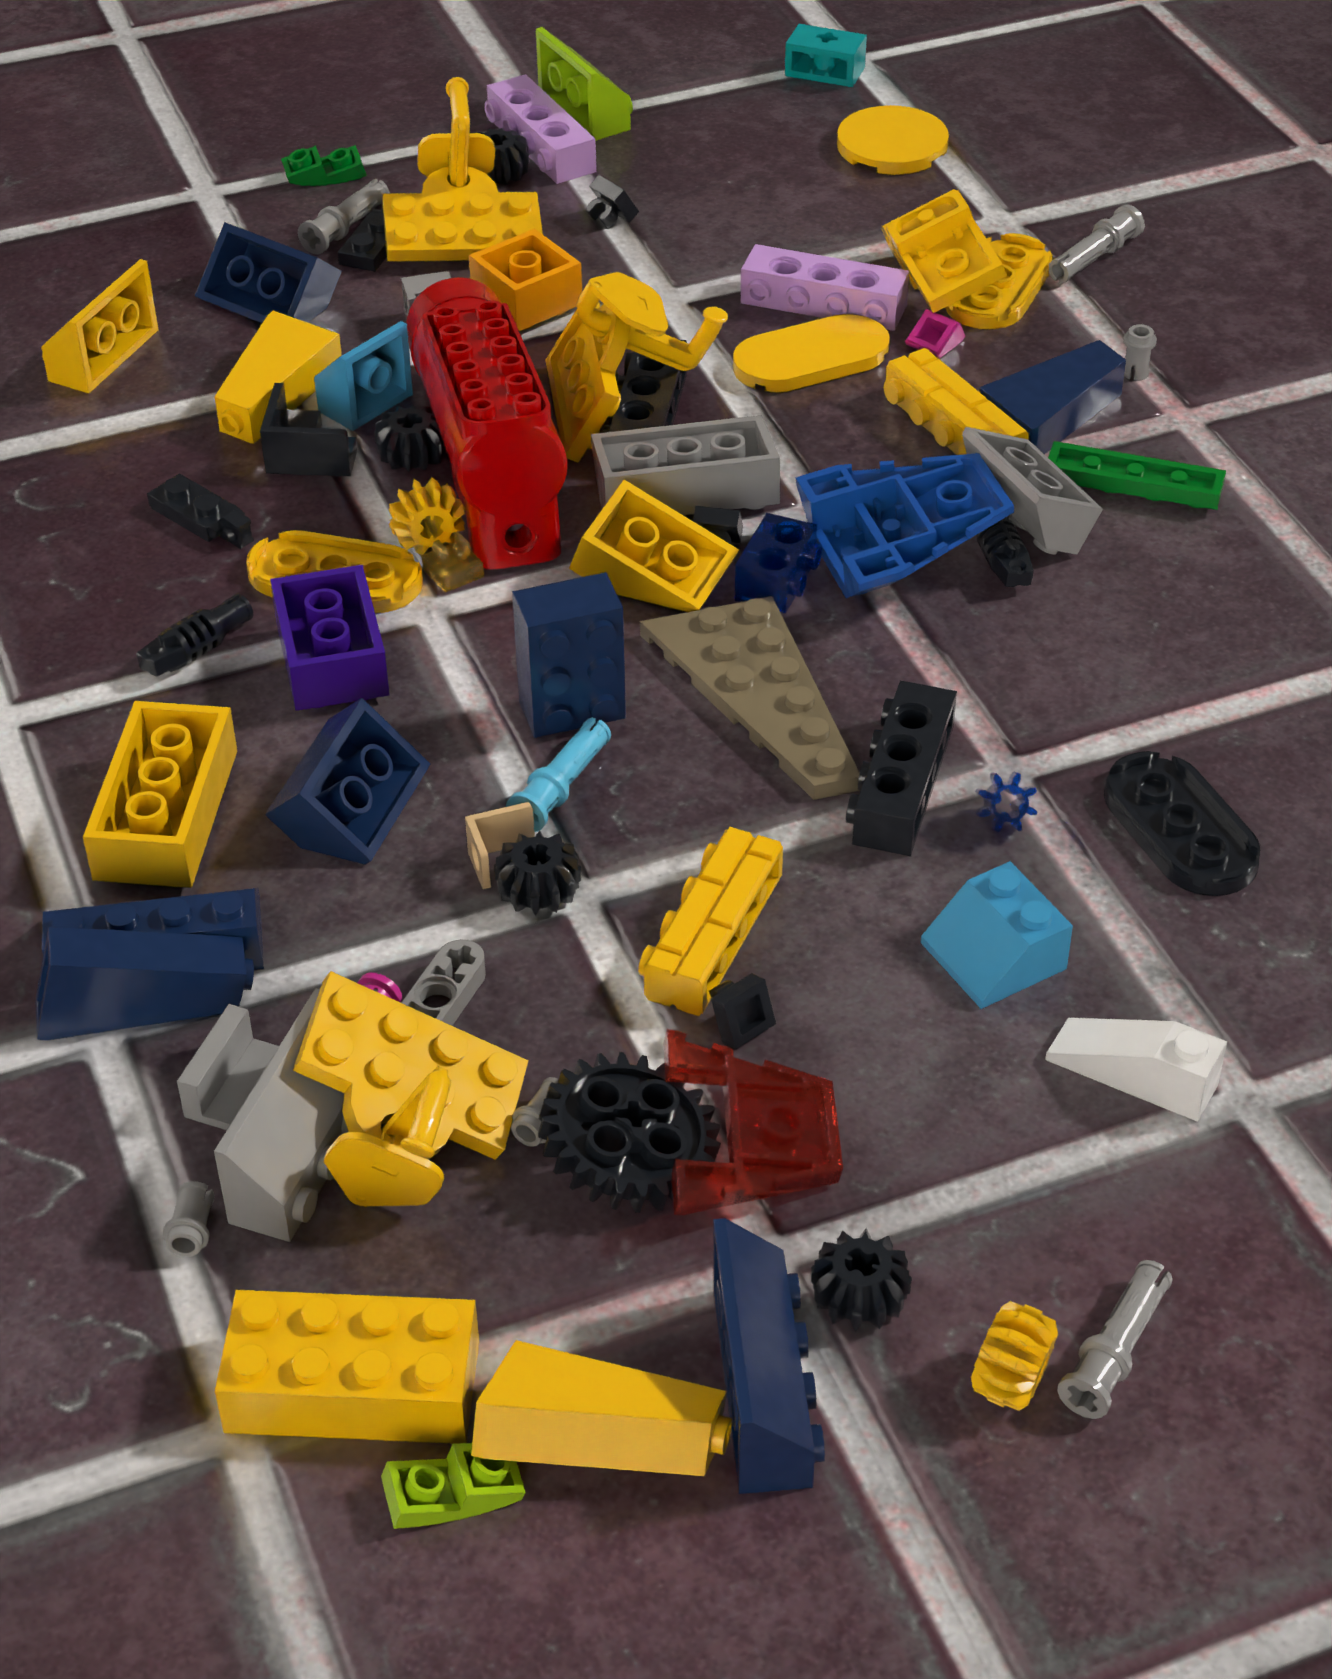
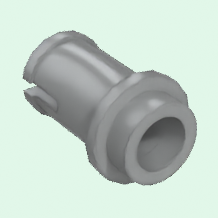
[1123,324,1157,381]
[511,1077,558,1147]
[163,1181,215,1257]

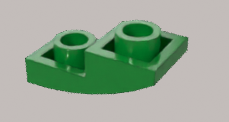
[281,145,367,186]

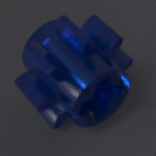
[975,771,1037,832]

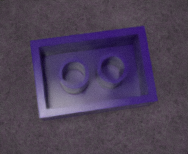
[270,565,390,711]

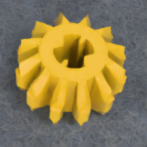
[389,477,465,556]
[971,1301,1058,1411]

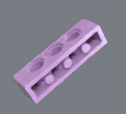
[485,74,596,184]
[741,244,909,331]

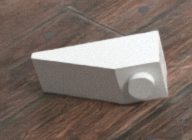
[1045,1018,1227,1122]

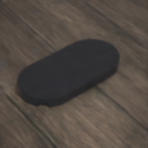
[1104,751,1260,896]

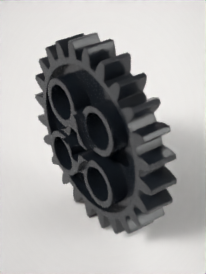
[538,1052,721,1213]

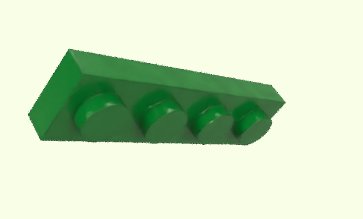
[1048,441,1226,510]

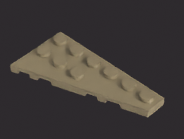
[640,596,861,800]

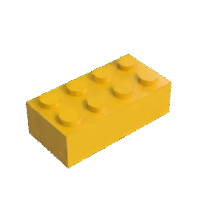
[83,701,237,888]
[214,1290,479,1444]

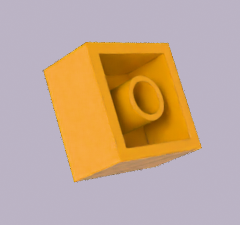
[469,229,582,331]

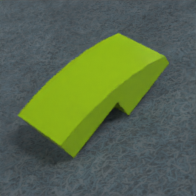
[381,1443,526,1529]

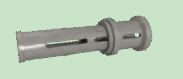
[298,179,390,255]
[1048,204,1145,284]
[1057,1260,1173,1419]

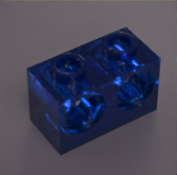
[735,513,822,613]

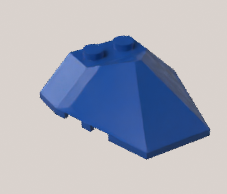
[795,453,1014,598]

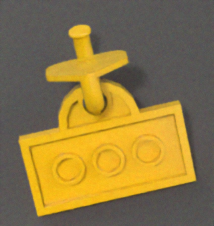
[382,77,543,262]
[545,272,728,463]
[293,971,529,1206]

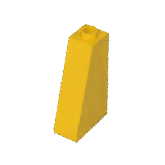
[214,311,342,444]
[471,1340,732,1476]

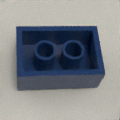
[512,572,626,738]

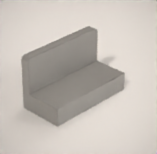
[177,1004,279,1130]

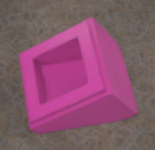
[905,309,966,359]

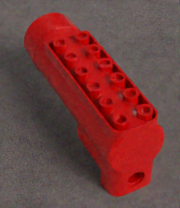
[406,277,567,570]

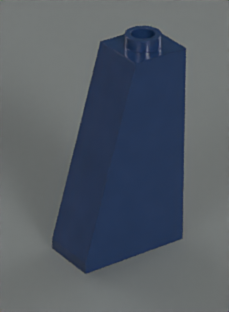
[979,340,1126,454]
[35,926,254,1040]

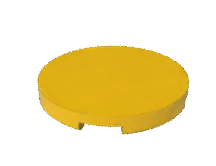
[837,105,949,175]

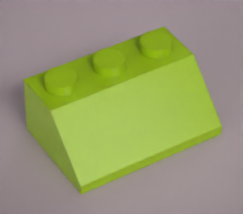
[536,27,633,141]

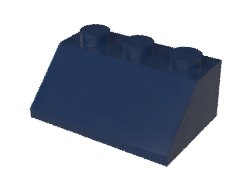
[195,222,342,323]
[265,698,431,864]

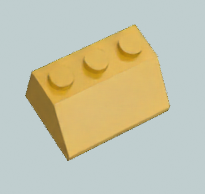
[41,259,159,393]

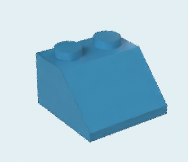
[314,321,413,431]
[921,861,1073,1009]

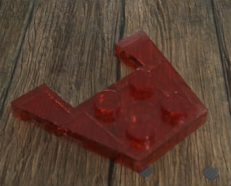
[663,1029,843,1215]

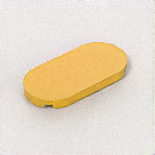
[945,233,1052,329]
[733,314,890,393]
[246,530,423,613]

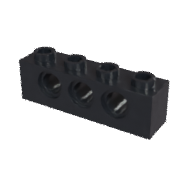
[602,340,687,433]
[846,680,957,856]

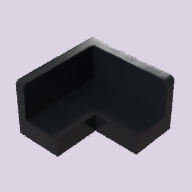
[260,383,357,477]

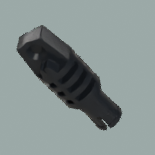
[976,517,1034,587]
[136,593,254,676]

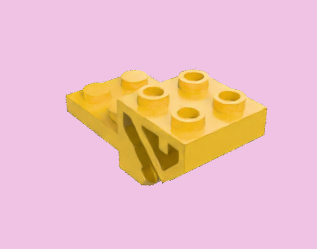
[881,189,1007,313]

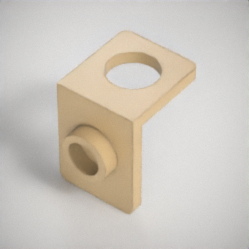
[465,802,535,889]

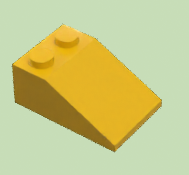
[569,480,739,612]

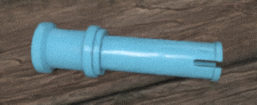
[506,717,611,832]

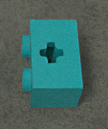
[785,24,867,87]

